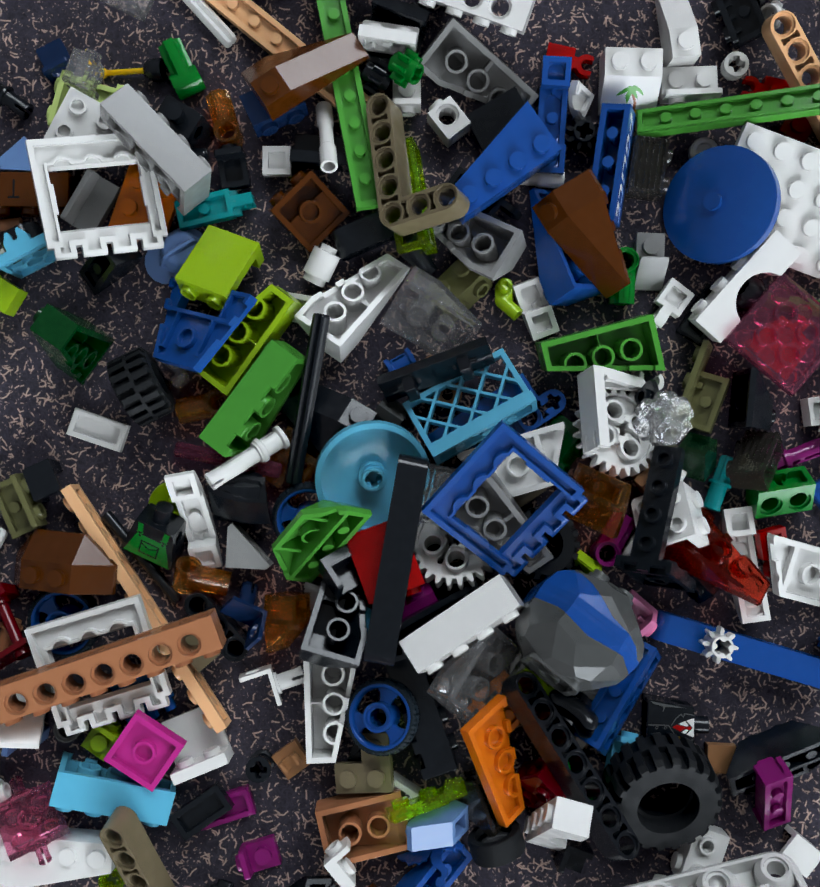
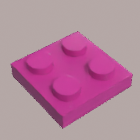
[103,709,187,792]

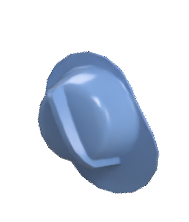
[145,228,203,284]

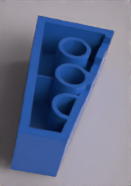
[448,101,562,225]

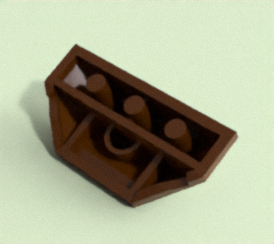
[14,529,118,595]

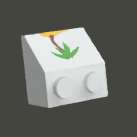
[598,47,663,116]

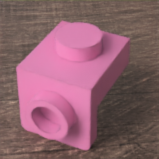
[629,589,658,637]

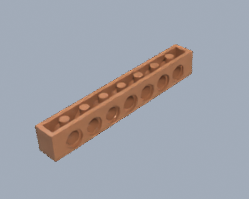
[0,608,227,726]

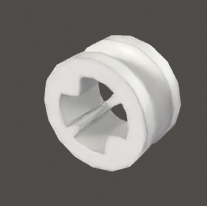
[720,51,749,81]

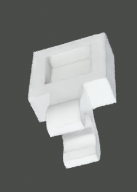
[653,278,695,329]

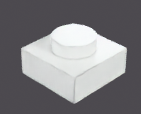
[262,146,292,177]

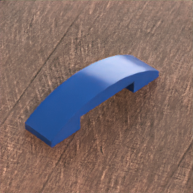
[537,55,572,175]

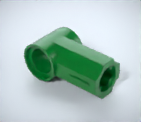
[158,38,206,101]
[608,247,639,305]

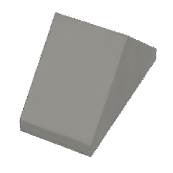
[225,522,274,570]

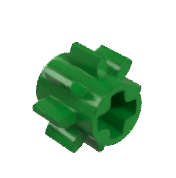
[388,48,424,88]

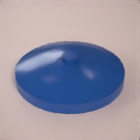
[663,145,781,264]

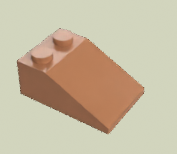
[315,789,408,863]

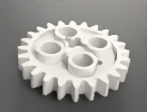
[572,389,662,479]
[414,515,493,591]

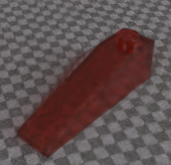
[663,507,770,606]

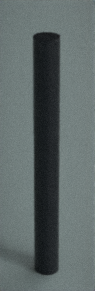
[101,511,182,605]

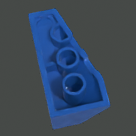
[529,188,602,306]

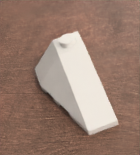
[294,253,410,363]

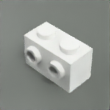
[670,825,730,874]

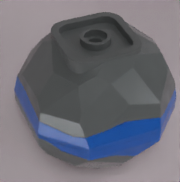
[515,569,644,696]

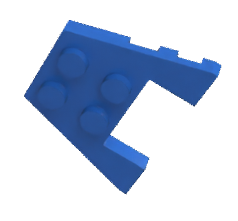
[153,276,257,373]

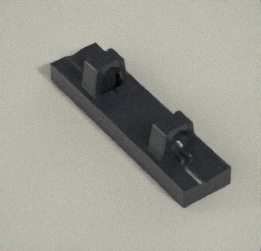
[377,336,495,403]

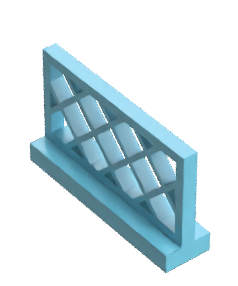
[402,348,538,466]

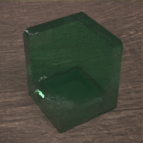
[679,432,717,482]

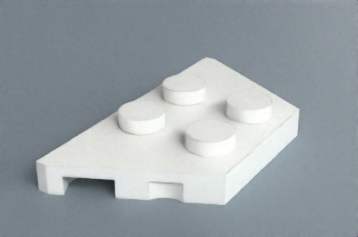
[457,422,565,497]
[767,533,820,607]

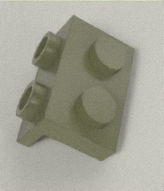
[424,259,493,323]
[0,473,48,539]

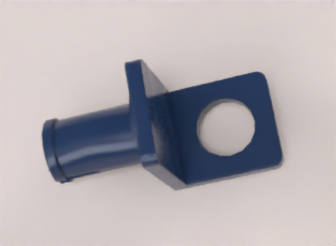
[220,581,268,651]

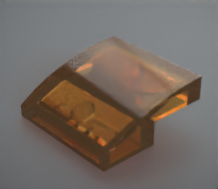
[564,463,632,539]

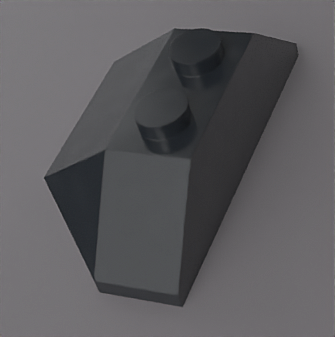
[726,720,820,796]

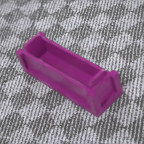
[752,756,793,831]

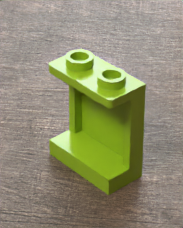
[174,225,264,310]

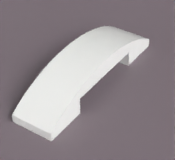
[164,470,223,571]
[722,506,771,624]

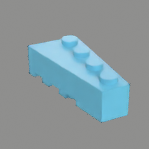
[48,751,176,827]

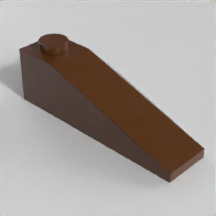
[241,32,369,121]
[532,169,630,299]

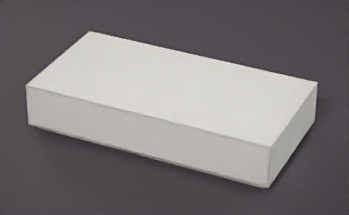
[66,407,131,452]

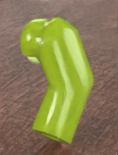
[495,278,523,321]

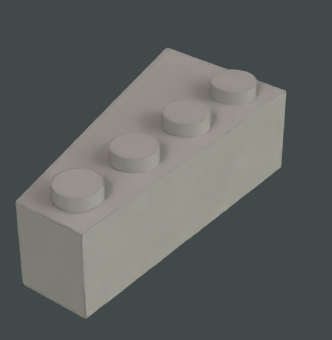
[100,83,212,216]

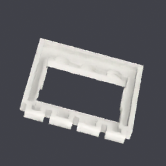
[25,133,168,261]
[24,594,173,736]

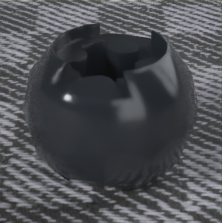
[736,276,767,311]

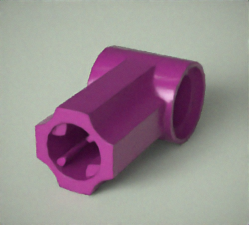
[589,510,635,567]

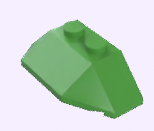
[272,500,372,583]

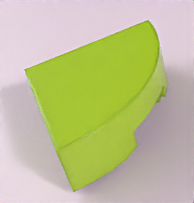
[574,550,602,574]

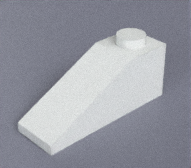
[655,0,701,67]

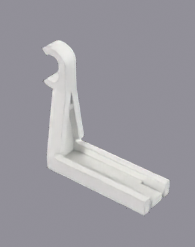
[577,365,664,455]

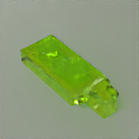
[385,776,468,824]

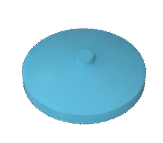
[314,420,432,532]

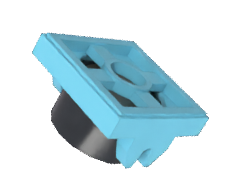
[0,221,56,279]

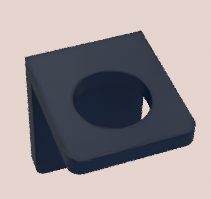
[36,38,79,85]

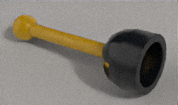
[97,58,166,82]

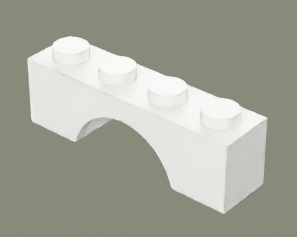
[688,230,802,343]
[524,796,594,851]

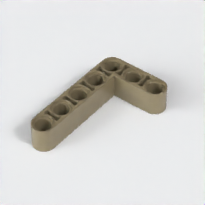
[366,93,470,236]
[99,806,175,887]

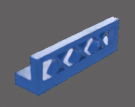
[573,641,662,756]

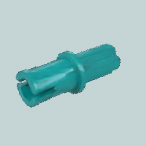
[703,455,737,512]

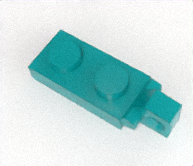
[174,188,256,231]

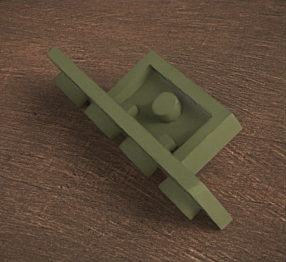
[662,339,731,447]

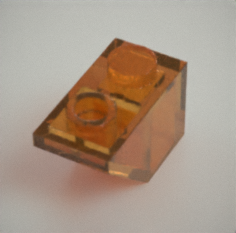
[264,591,310,653]

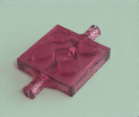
[0,776,70,865]

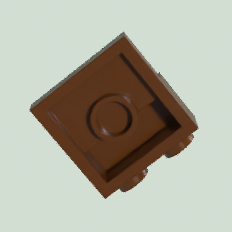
[268,170,350,253]

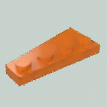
[460,694,525,828]

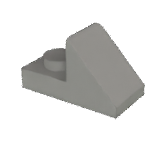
[634,232,669,291]

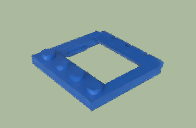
[421,420,588,577]

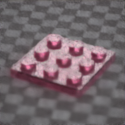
[724,273,820,396]

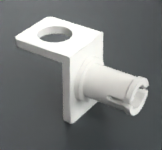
[238,664,304,706]

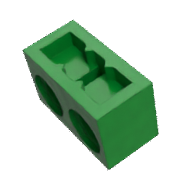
[745,466,816,519]

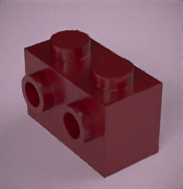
[517,758,566,808]

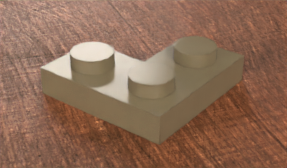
[334,731,395,794]

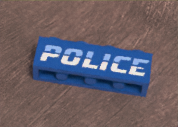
[592,103,636,228]

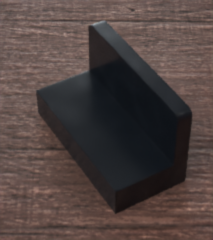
[290,134,349,172]

